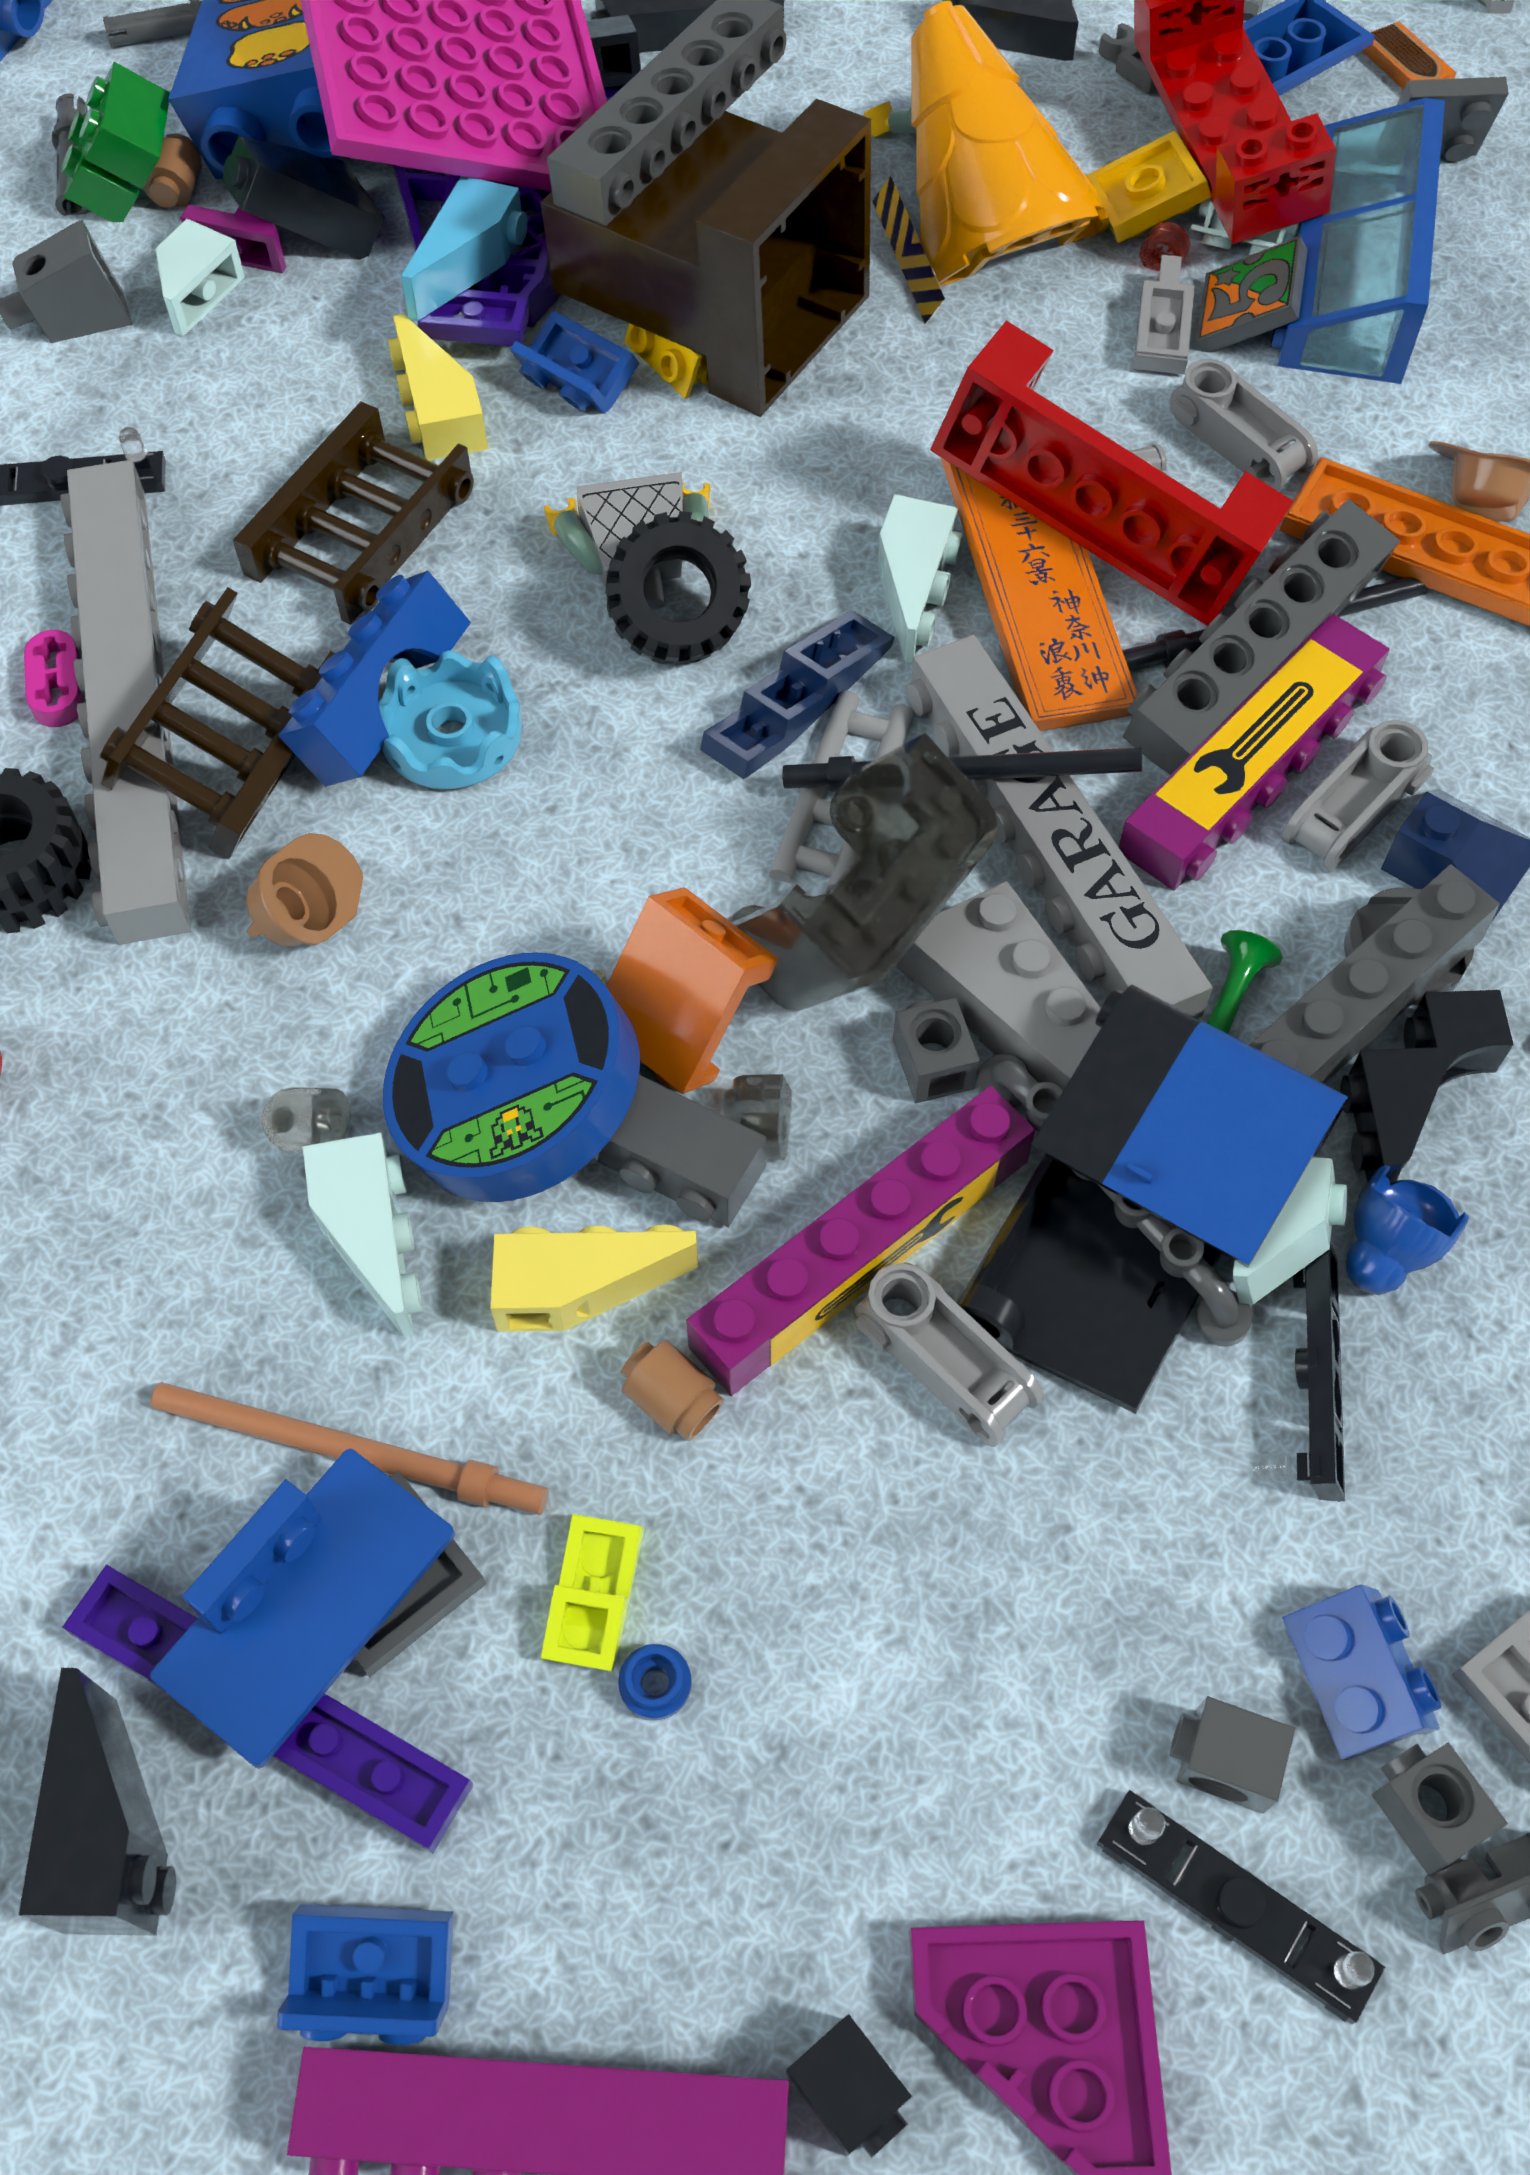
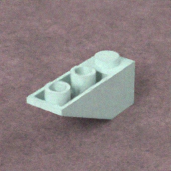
[878,494,964,664]
[303,1133,423,1337]

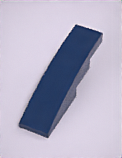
[700,610,895,779]

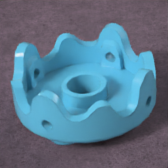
[379,650,523,789]

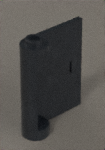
[957,1155,1222,1414]

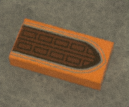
[1362,21,1457,89]

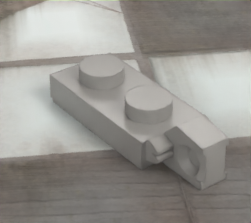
[1133,255,1195,374]

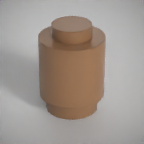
[143,133,202,208]
[621,1340,724,1442]

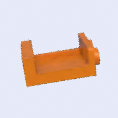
[606,887,779,1094]

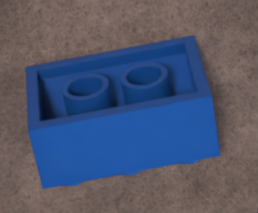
[1243,0,1375,96]

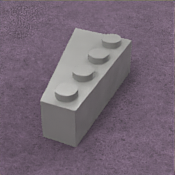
[897,881,1101,1090]

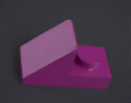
[180,205,286,274]

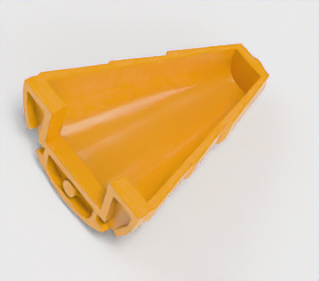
[911,1,1110,287]

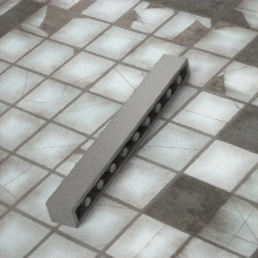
[61,460,191,945]

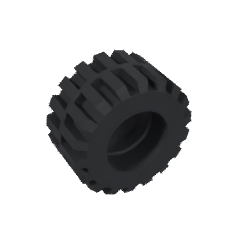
[605,511,751,665]
[0,768,92,933]

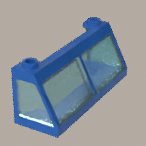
[1271,98,1445,384]

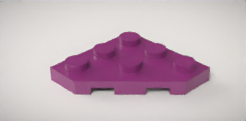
[909,1920,1172,2175]

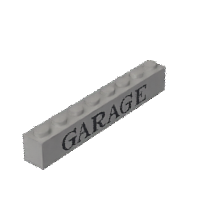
[907,634,1213,1018]

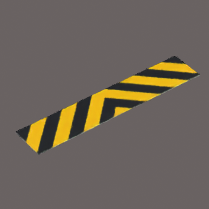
[872,176,946,324]

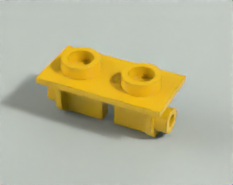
[624,323,708,399]

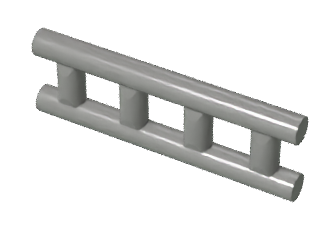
[769,690,914,898]

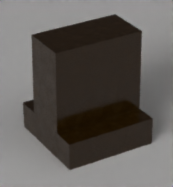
[540,98,871,417]

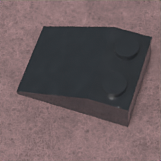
[19,1667,176,1936]

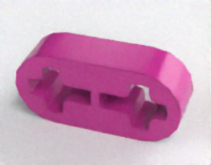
[24,630,84,727]

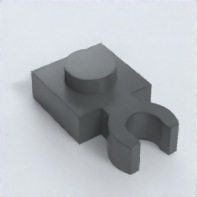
[1098,23,1156,94]

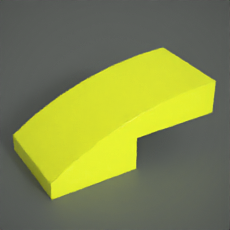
[540,1514,644,1671]

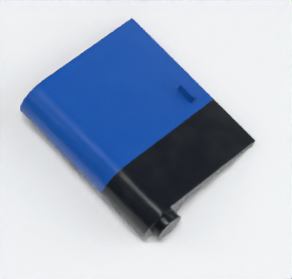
[1031,984,1348,1267]

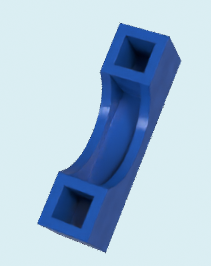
[278,570,471,787]

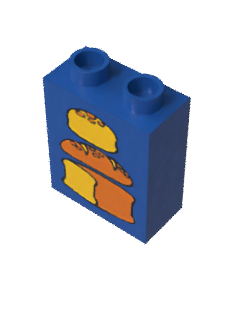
[168,0,344,180]

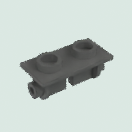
[1415,1833,1530,1955]

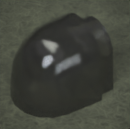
[723,1074,792,1160]
[261,1087,351,1153]

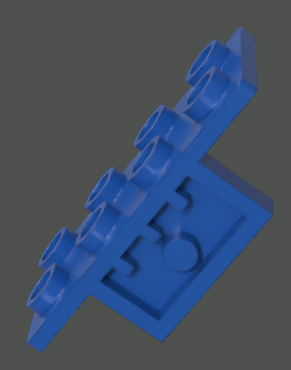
[150,1449,455,1769]

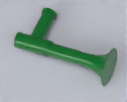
[1207,930,1283,1034]

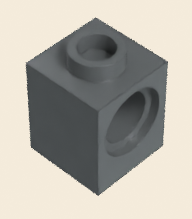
[893,997,980,1104]
[1170,1696,1295,1814]
[1372,1742,1508,1875]

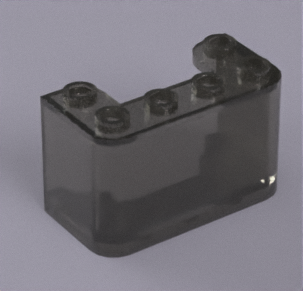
[727,733,998,1011]

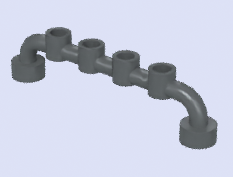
[977,1054,1252,1347]

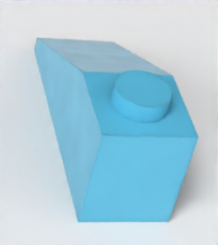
[401,176,527,321]

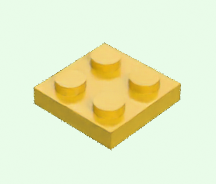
[1085,130,1211,243]

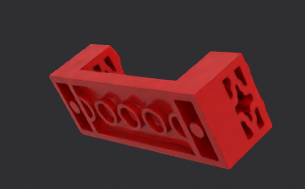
[1134,0,1336,244]
[930,320,1293,626]

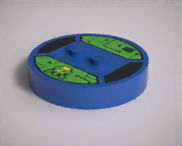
[382,952,640,1202]

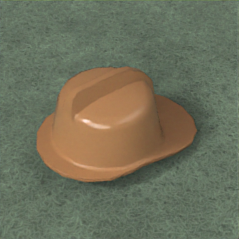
[1428,441,1530,522]
[246,833,363,947]

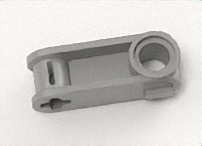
[1170,359,1318,491]
[1281,720,1434,873]
[854,1262,1044,1447]

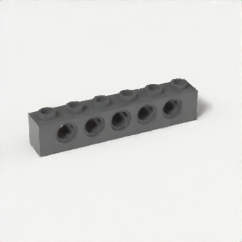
[547,0,787,226]
[1122,499,1401,775]

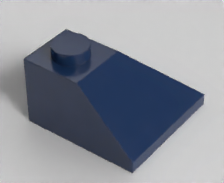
[1381,789,1530,923]

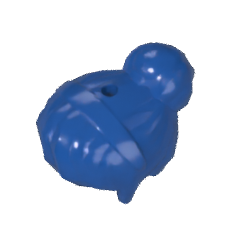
[1346,1165,1469,1295]

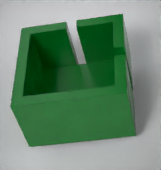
[61,61,170,222]

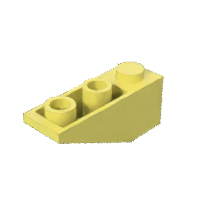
[387,314,488,460]
[490,1225,698,1332]

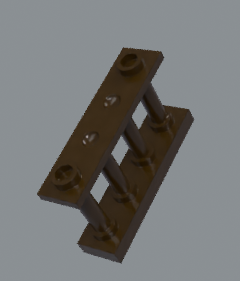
[233,401,474,625]
[100,587,335,859]

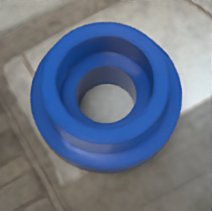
[618,1644,692,1720]

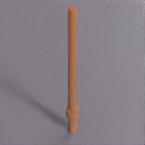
[151,1382,549,1515]

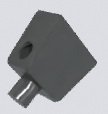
[0,220,132,343]

